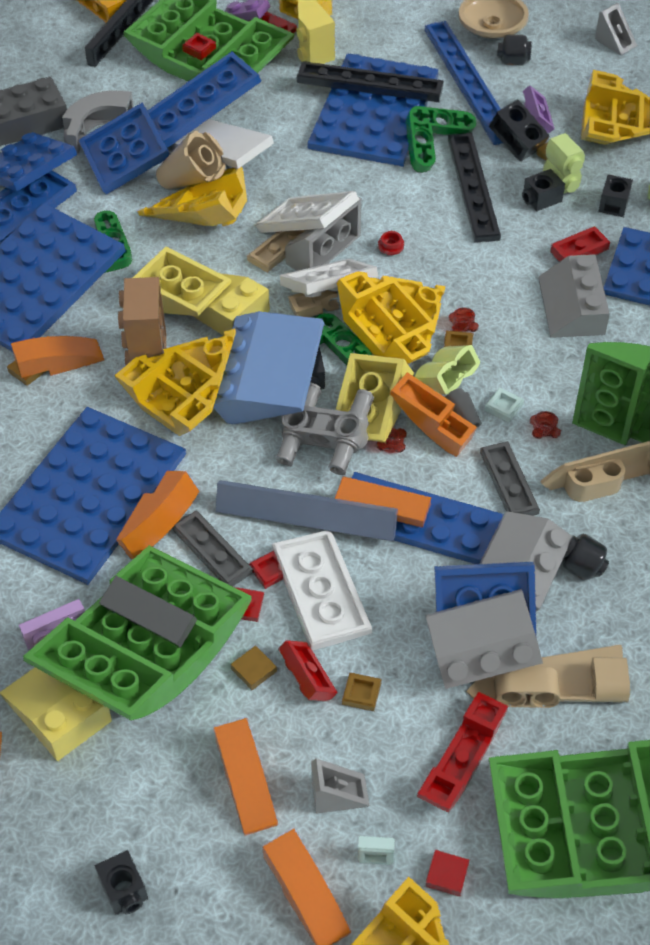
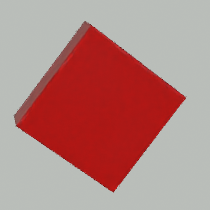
[182,33,216,61]
[249,551,290,589]
[425,850,470,897]

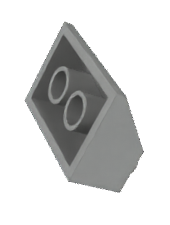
[285,196,361,271]
[538,255,610,338]
[479,511,573,611]
[426,589,543,689]

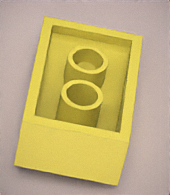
[297,0,335,64]
[133,246,231,316]
[193,273,270,336]
[335,353,414,443]
[0,668,112,762]

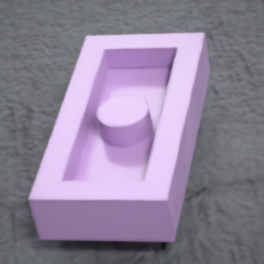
[19,599,85,650]

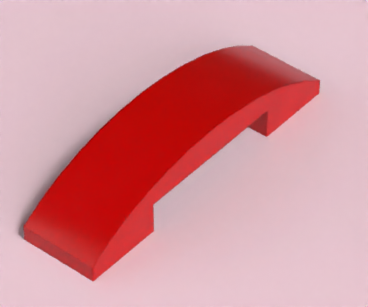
[417,692,508,813]

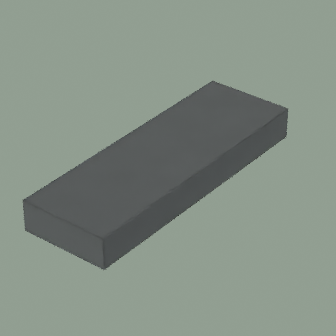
[480,441,540,516]
[173,510,253,587]
[99,576,197,648]

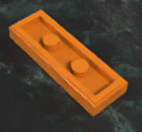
[335,476,431,527]

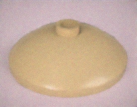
[459,0,529,39]

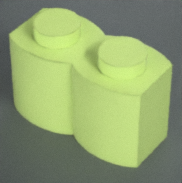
[543,133,585,194]
[414,345,480,394]

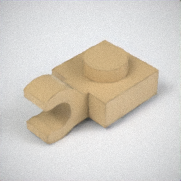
[288,290,340,318]

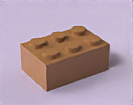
[118,277,167,366]

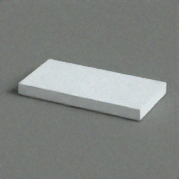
[171,119,274,169]
[256,191,359,233]
[272,530,372,651]

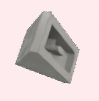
[595,3,638,55]
[311,758,370,813]

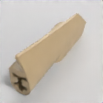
[541,441,650,502]
[467,645,630,708]

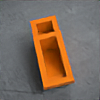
[11,336,105,378]
[390,372,477,457]
[116,471,200,559]
[214,718,278,836]
[263,829,351,945]

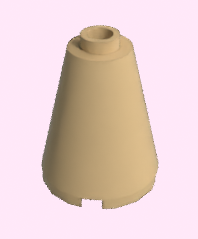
[156,130,226,190]

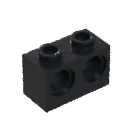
[489,99,550,161]

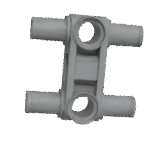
[275,383,374,475]

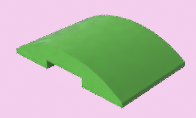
[124,0,294,82]
[572,342,650,446]
[23,545,251,721]
[489,740,650,899]

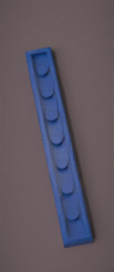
[424,21,503,145]

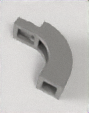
[62,90,134,153]

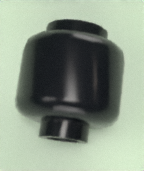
[497,34,532,65]
[562,533,609,580]

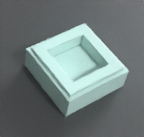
[484,387,524,423]
[358,836,395,865]

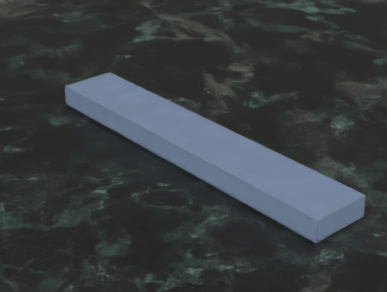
[215,480,398,541]

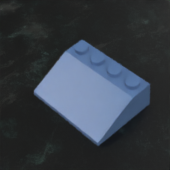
[213,311,324,424]

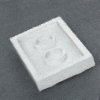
[279,259,378,297]

